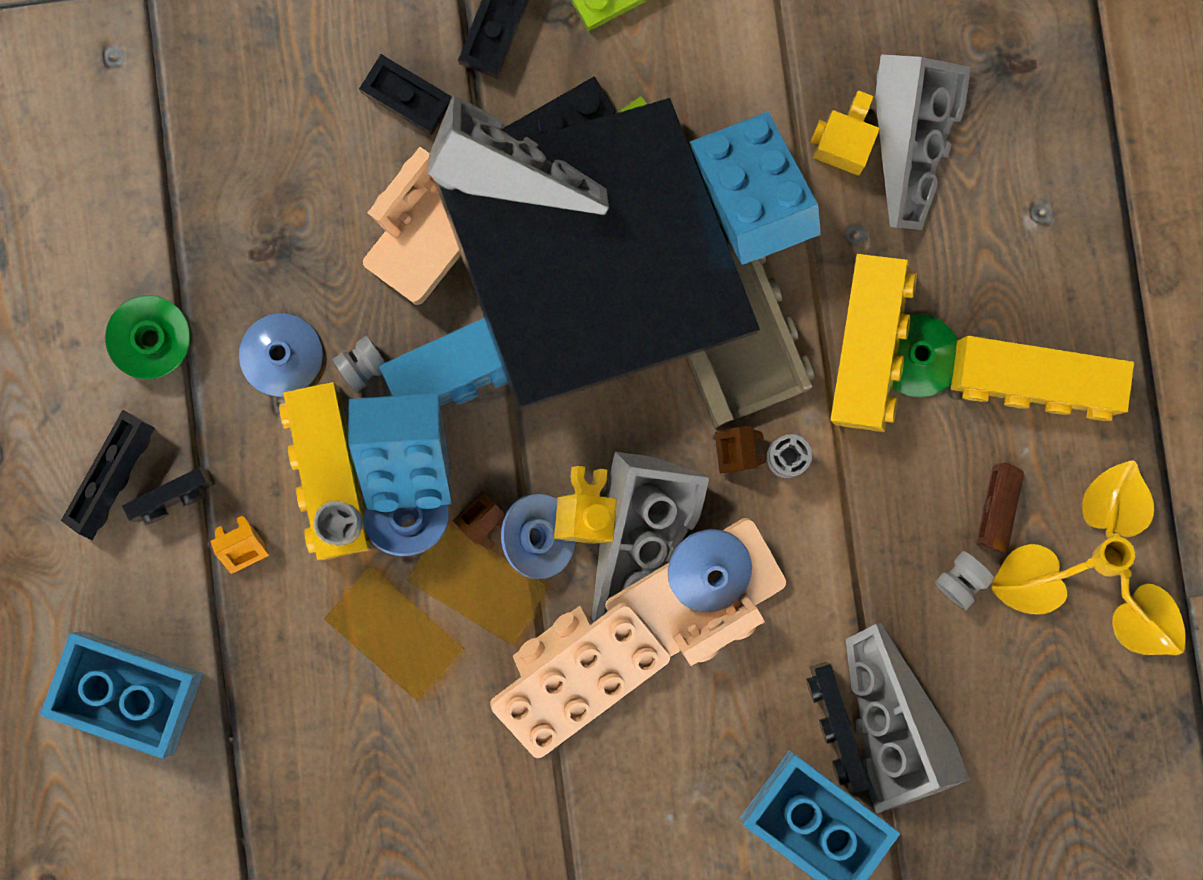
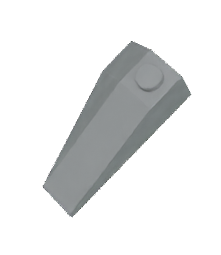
[875,54,971,230]
[428,96,609,215]
[591,452,710,623]
[846,623,970,814]

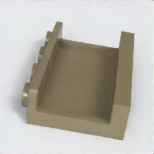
[686,242,815,429]

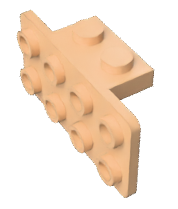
[363,147,461,305]
[605,518,786,666]
[490,602,670,758]

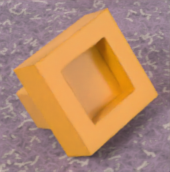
[210,516,269,574]

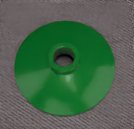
[105,295,191,380]
[892,314,958,397]

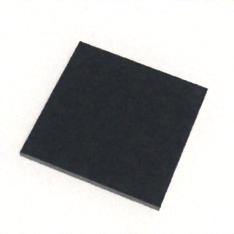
[434,98,760,411]

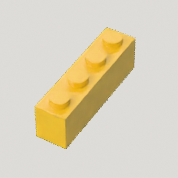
[831,254,917,432]
[951,336,1134,421]
[279,382,373,560]

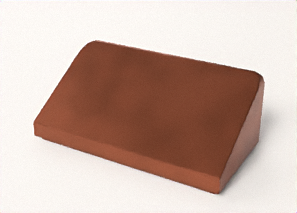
[976,462,1024,552]

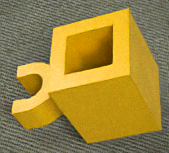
[810,90,880,176]
[554,466,617,544]

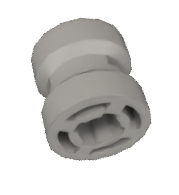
[332,335,386,393]
[766,434,812,478]
[314,501,363,545]
[934,551,995,611]

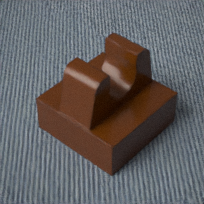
[715,426,766,474]
[453,491,506,549]

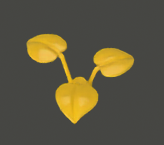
[991,461,1186,655]

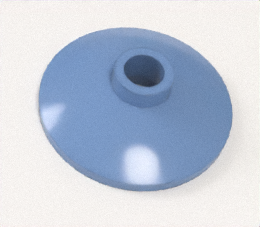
[239,313,323,397]
[501,494,576,579]
[364,505,449,556]
[668,529,752,612]

